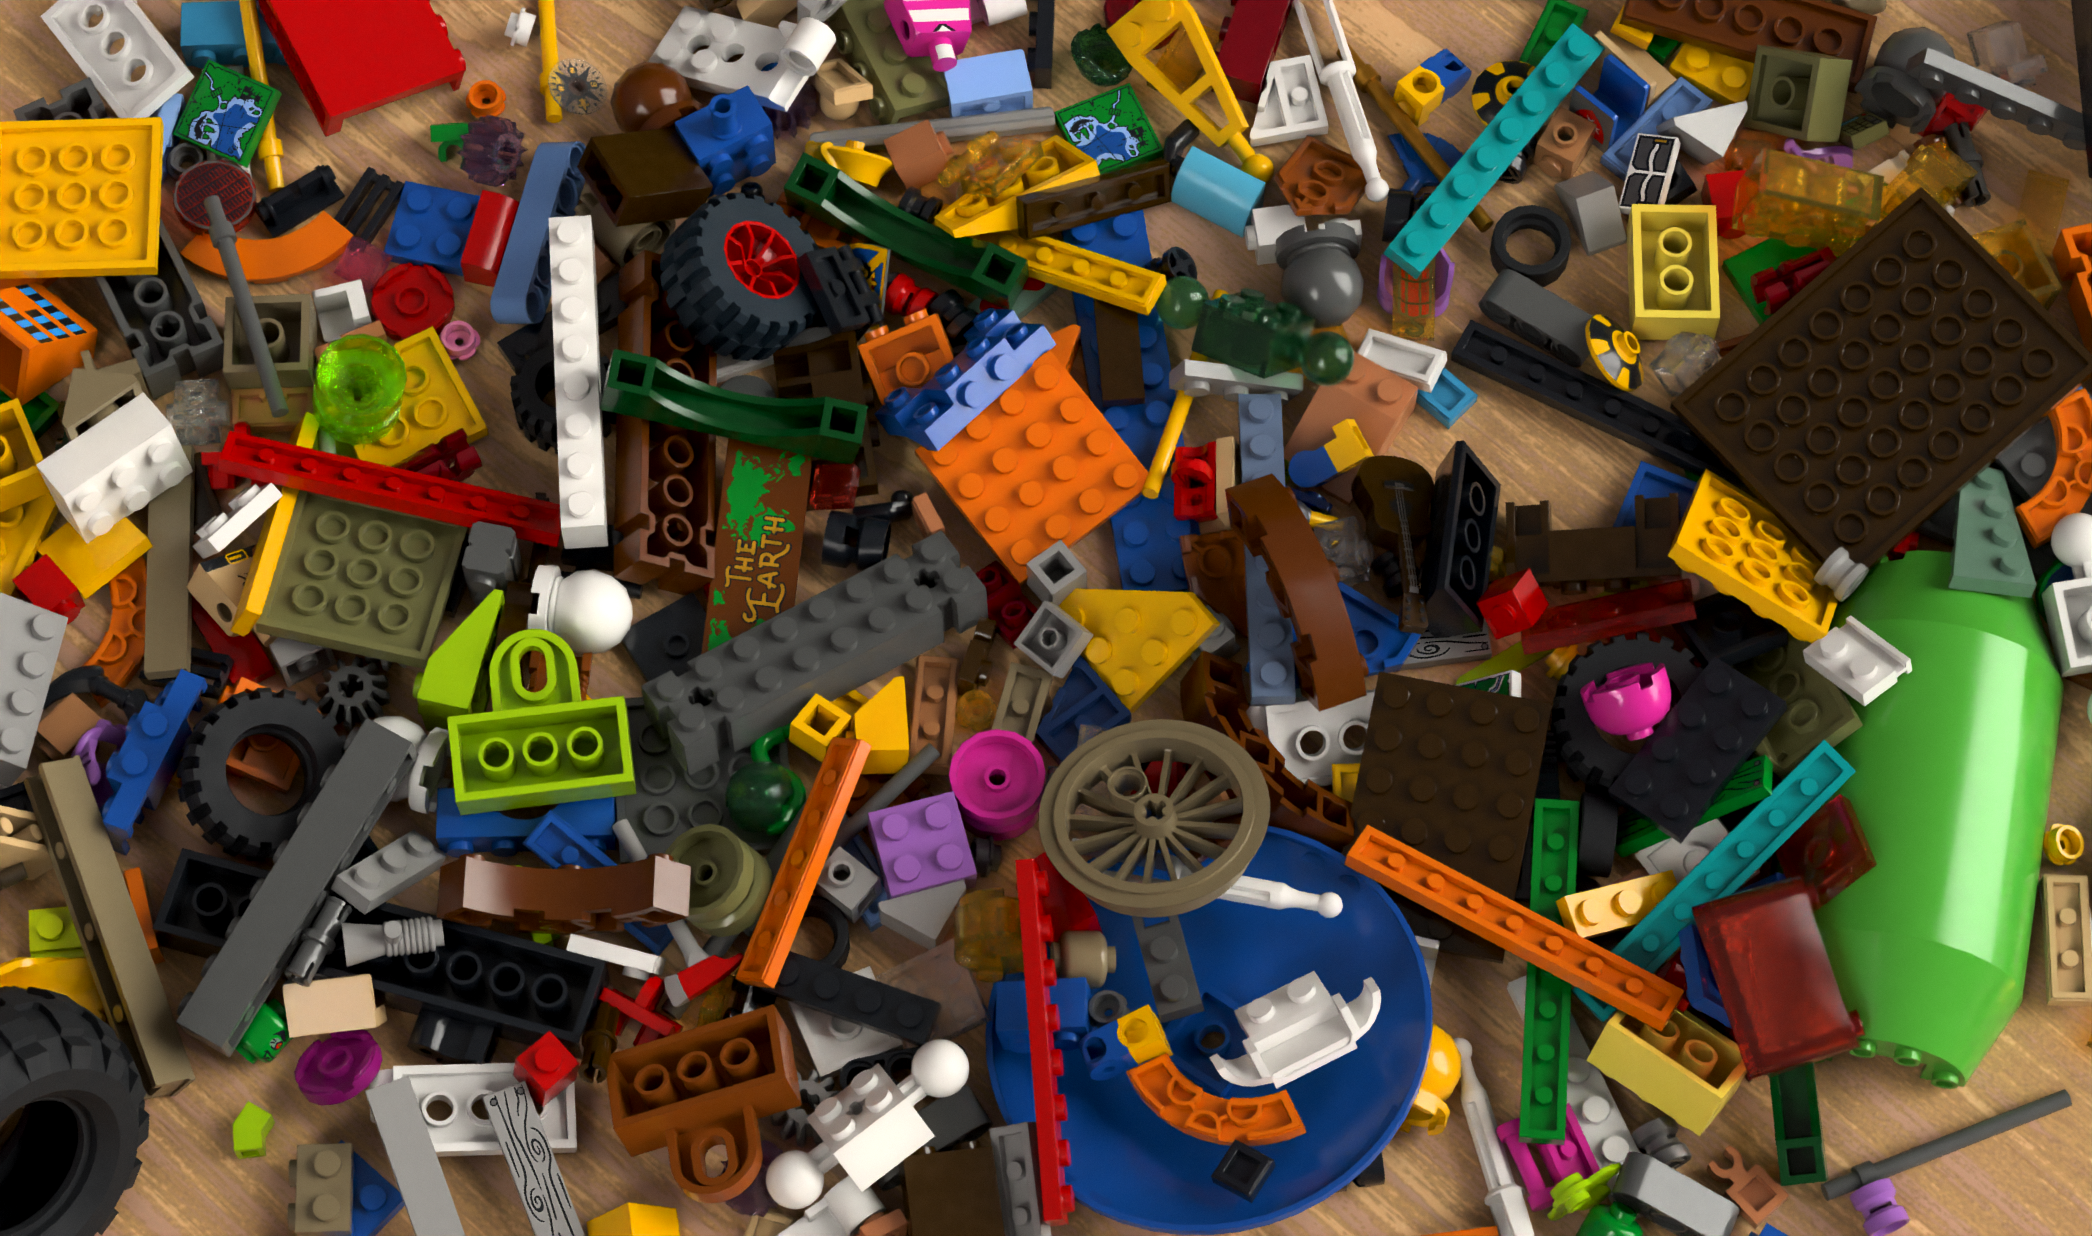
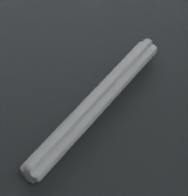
[810,107,1055,151]

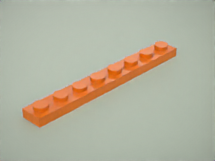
[1344,824,1684,1032]

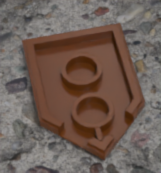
[1274,135,1381,217]
[1179,529,1248,639]

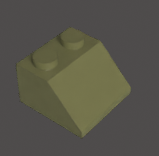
[1744,45,1853,142]

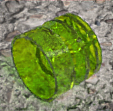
[312,334,407,445]

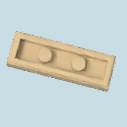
[2041,874,2092,1007]

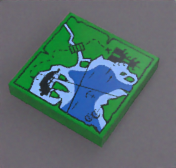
[173,59,282,168]
[1054,83,1163,175]

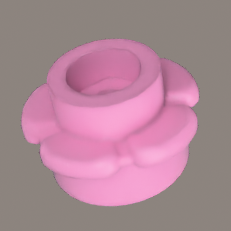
[439,321,480,361]

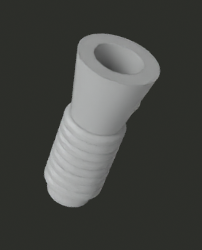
[341,916,445,967]

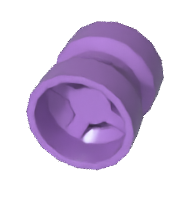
[1849,1178,1910,1236]

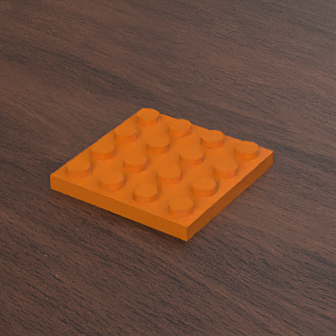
[915,350,1149,586]

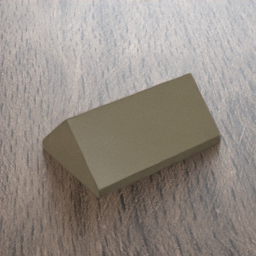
[62,368,143,442]

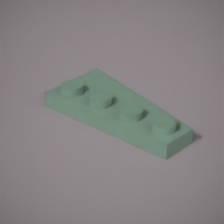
[1948,467,2036,598]

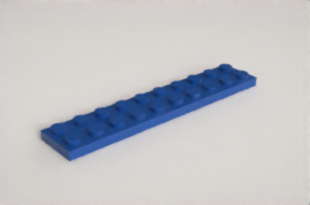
[1061,209,1200,592]

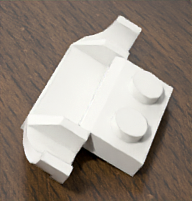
[1209,971,1381,1089]

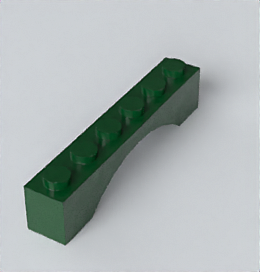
[784,152,1029,310]
[600,349,868,466]
[1747,909,1829,1186]

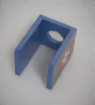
[1569,54,1650,153]

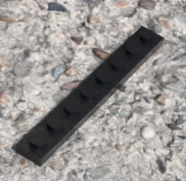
[1451,320,1759,500]

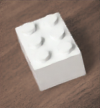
[36,392,193,543]

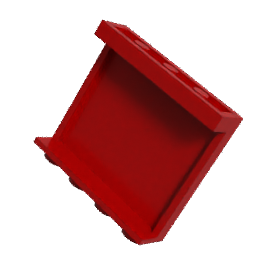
[256,0,466,137]

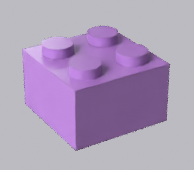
[867,791,977,900]

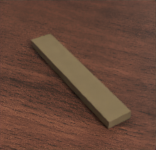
[144,444,196,680]

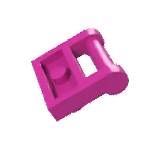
[1496,1103,1600,1212]

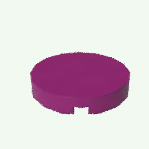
[294,1029,383,1106]

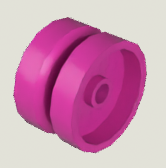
[949,729,1046,841]

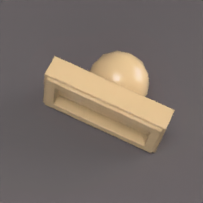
[807,58,873,121]

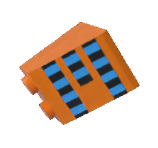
[0,282,98,406]

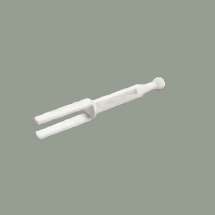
[1293,0,1389,202]
[1072,838,1343,918]
[1453,1038,1535,1236]

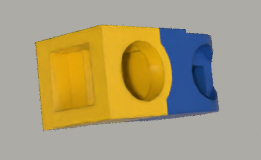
[1393,49,1472,128]
[1288,419,1374,488]
[1078,1004,1173,1081]

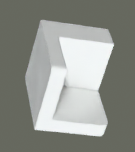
[312,279,372,344]

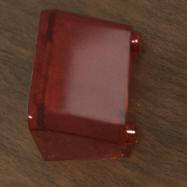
[1692,874,1866,1081]

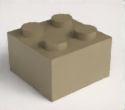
[223,294,318,393]

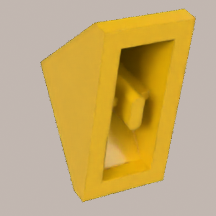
[586,1202,680,1236]

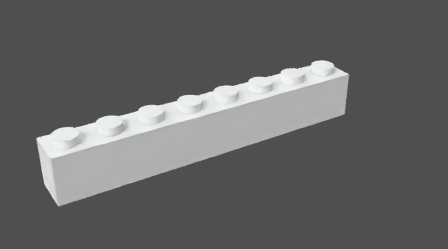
[548,215,608,549]

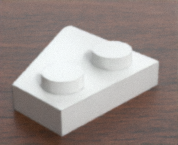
[1249,55,1329,147]

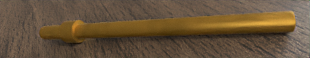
[1336,44,1494,233]

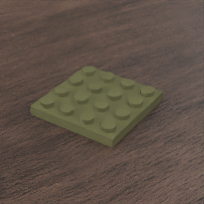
[256,490,470,669]

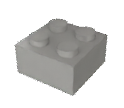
[1014,600,1094,678]
[269,637,337,687]

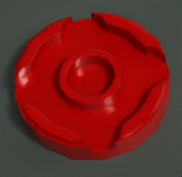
[371,263,455,341]

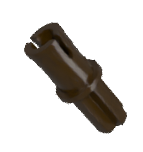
[578,1002,620,1083]

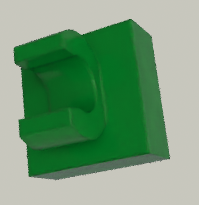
[430,122,476,162]

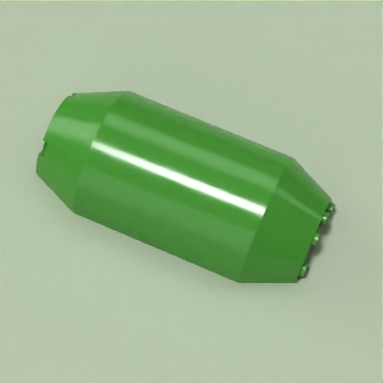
[1764,550,2064,1089]

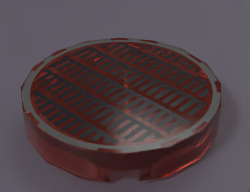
[173,160,257,236]

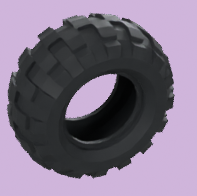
[0,986,150,1236]

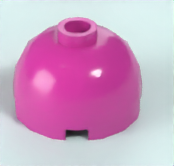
[1580,662,1671,741]

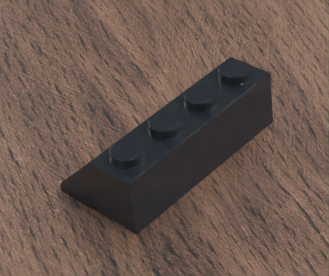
[1420,440,1501,638]

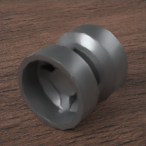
[1632,1115,1692,1169]

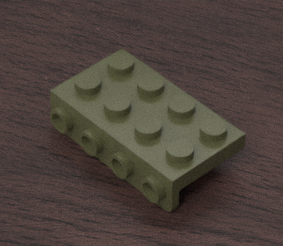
[825,0,958,125]
[1701,627,1863,780]

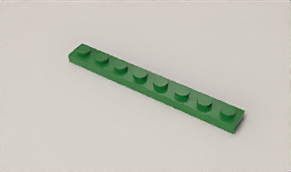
[1518,798,1579,1145]

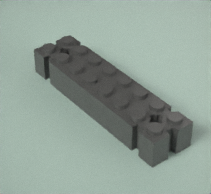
[13,77,224,400]
[641,530,989,776]

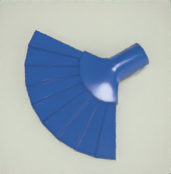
[1388,133,1463,196]

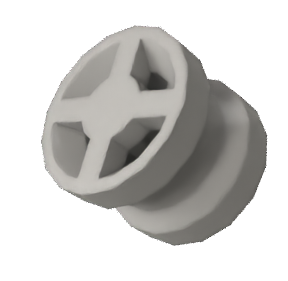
[1814,547,1869,602]

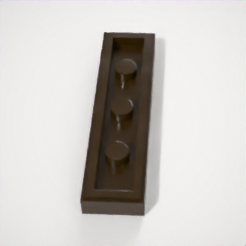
[1016,159,1172,240]

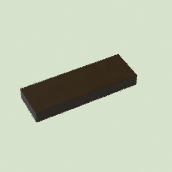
[1093,298,1145,407]

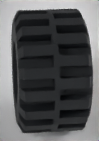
[510,340,616,454]

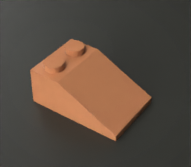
[1284,346,1418,506]

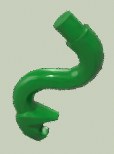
[751,723,807,836]

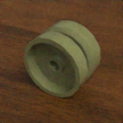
[665,824,773,937]

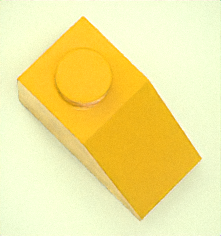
[845,676,909,774]

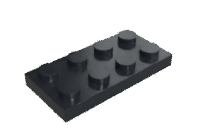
[1608,656,1788,844]

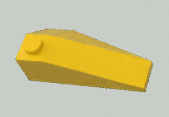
[934,135,1100,238]

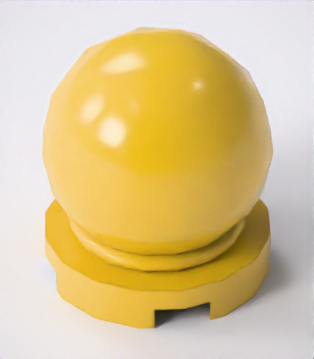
[1398,1024,1461,1136]

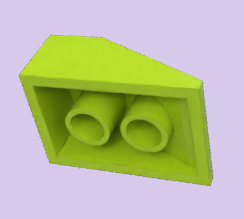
[413,589,505,731]

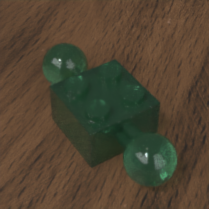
[1156,276,1354,386]

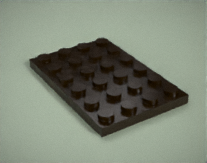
[1342,671,1552,964]

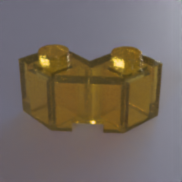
[1865,141,1978,225]

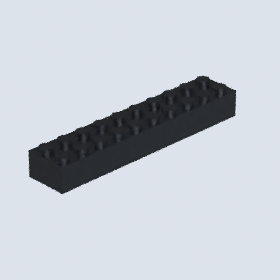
[153,848,610,1060]

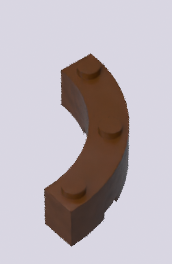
[1225,474,1369,712]
[1180,650,1355,853]
[437,853,691,935]

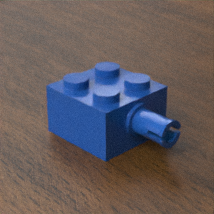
[674,85,776,198]

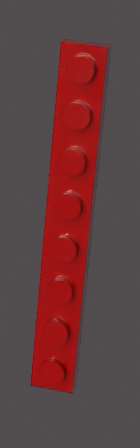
[218,430,562,547]
[1015,858,1075,1226]

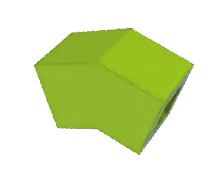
[233,1101,275,1159]

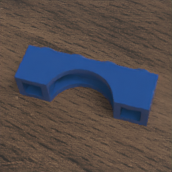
[436,788,617,858]

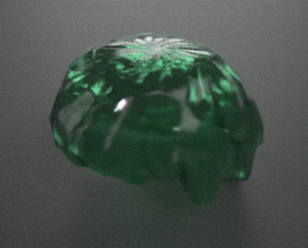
[1071,23,1133,87]
[725,761,793,833]

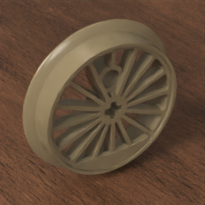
[1039,719,1270,918]

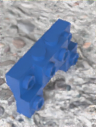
[875,308,1057,451]
[99,669,208,856]

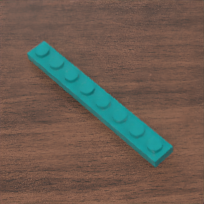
[1383,23,1605,279]
[1571,739,1856,1022]

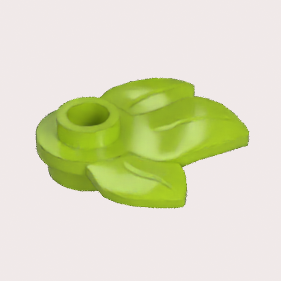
[1547,1162,1622,1221]

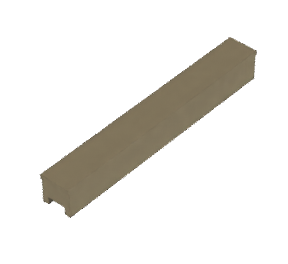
[23,755,195,1100]

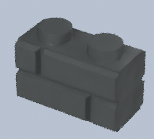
[462,521,523,606]

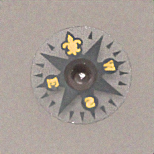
[548,59,607,115]

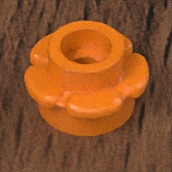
[466,80,506,120]

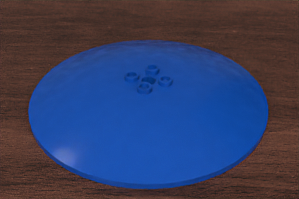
[985,821,1433,1235]

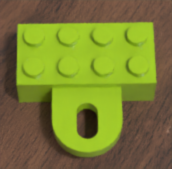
[447,629,637,815]

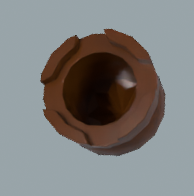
[610,62,704,133]

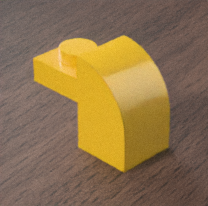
[789,690,870,762]

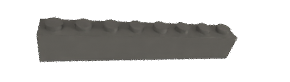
[176,718,419,1058]

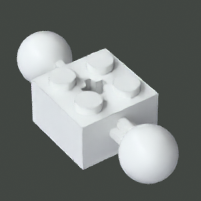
[2041,513,2092,724]
[766,1039,969,1209]

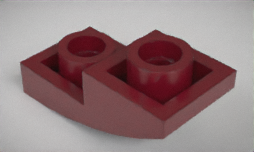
[975,560,1038,650]

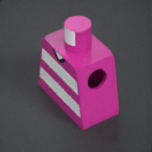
[883,0,972,72]

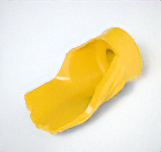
[0,957,106,1022]

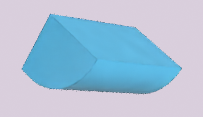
[1171,146,1265,238]

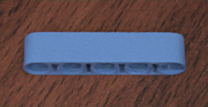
[490,141,586,324]

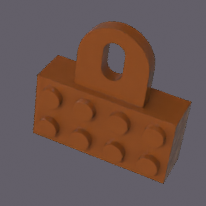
[607,1004,802,1203]

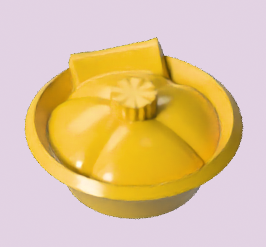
[805,140,895,189]

